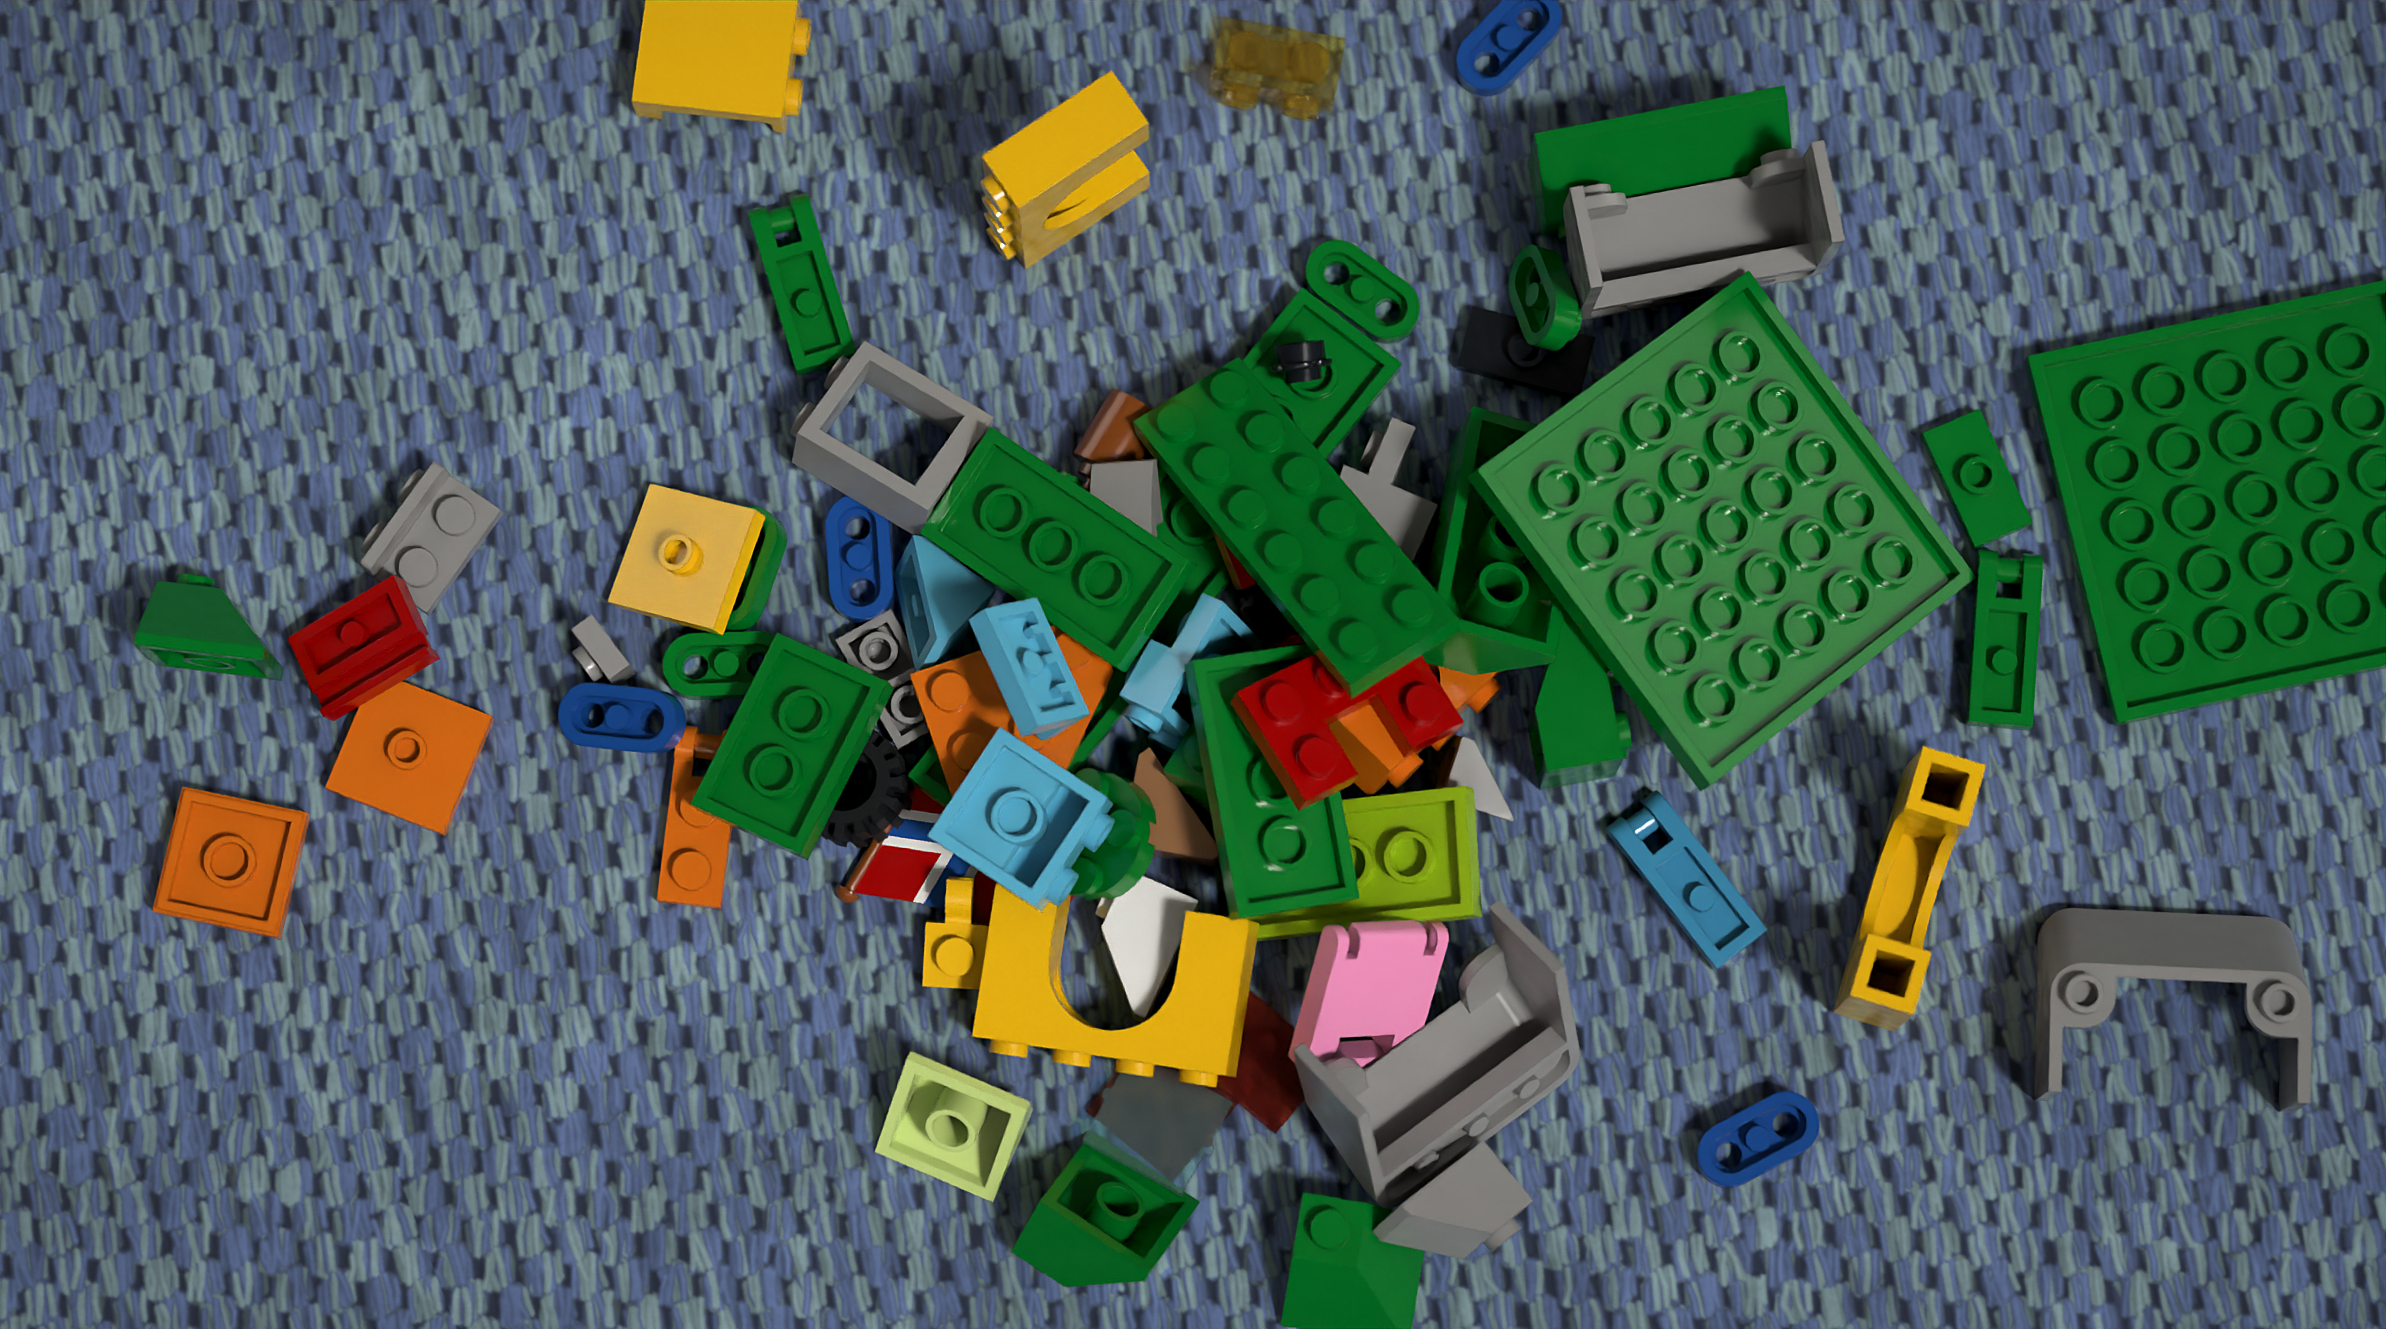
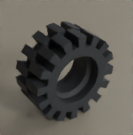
[821,730,915,848]

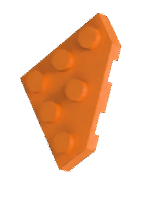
[910,625,1114,798]

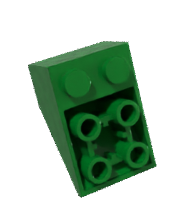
[1528,610,1632,790]

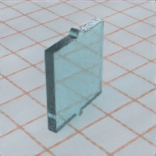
[1082,1065,1233,1196]

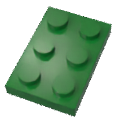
[690,633,894,860]

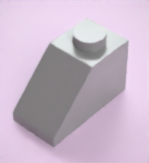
[1373,1140,1533,1259]

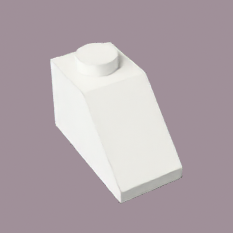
[1095,876,1199,1023]

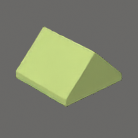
[875,1051,1033,1202]

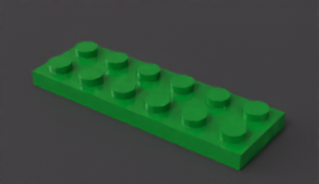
[1133,357,1460,698]

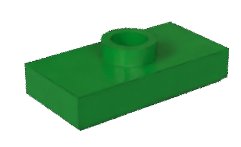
[1920,409,2033,551]

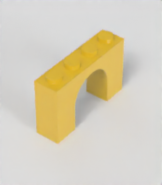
[979,70,1150,270]
[1832,746,1986,1032]
[972,883,1259,1087]

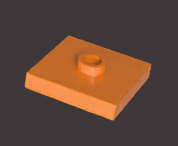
[325,681,494,836]
[152,786,311,940]

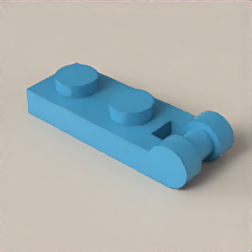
[1605,790,1768,971]

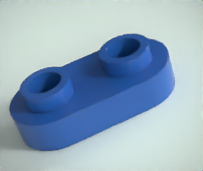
[1455,0,1562,97]
[825,496,894,623]
[558,683,686,754]
[1696,1091,1820,1188]

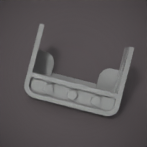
[1563,140,1845,320]
[1293,900,1580,1208]
[2034,908,2312,1113]

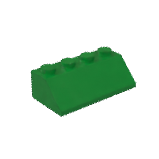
[1527,85,1792,242]
[1422,406,1565,676]

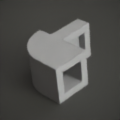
[1340,417,1438,564]

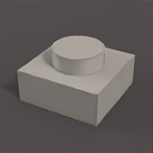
[571,614,635,686]

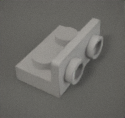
[360,461,503,616]

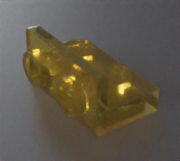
[1209,17,1346,121]

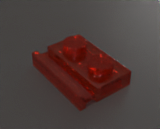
[1217,989,1305,1134]

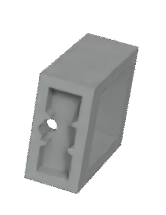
[790,340,994,536]

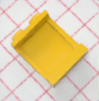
[632,0,811,133]

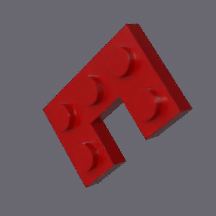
[1231,654,1464,811]

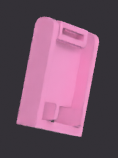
[1288,920,1449,1069]

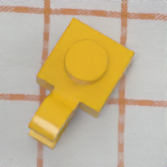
[922,876,990,990]

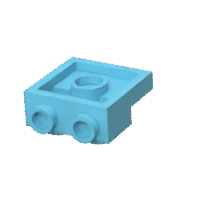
[1119,593,1266,754]
[927,727,1115,912]

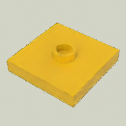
[607,483,766,636]

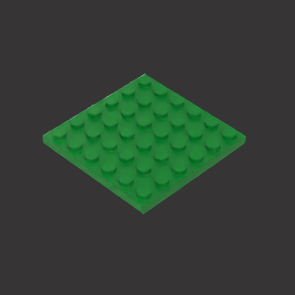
[1467,270,1976,791]
[2024,280,2386,727]

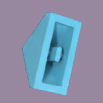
[893,535,996,672]

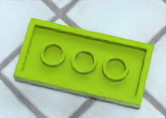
[1229,786,1482,942]

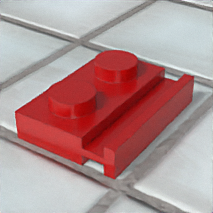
[287,575,440,721]

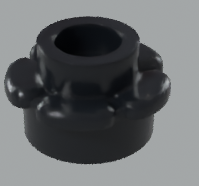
[1270,340,1332,384]

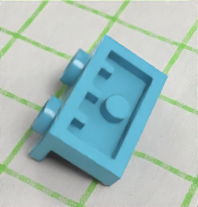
[968,597,1090,740]

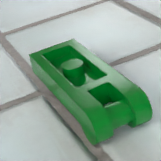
[747,193,856,377]
[1965,549,2043,731]

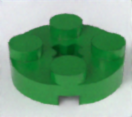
[1069,768,1157,901]

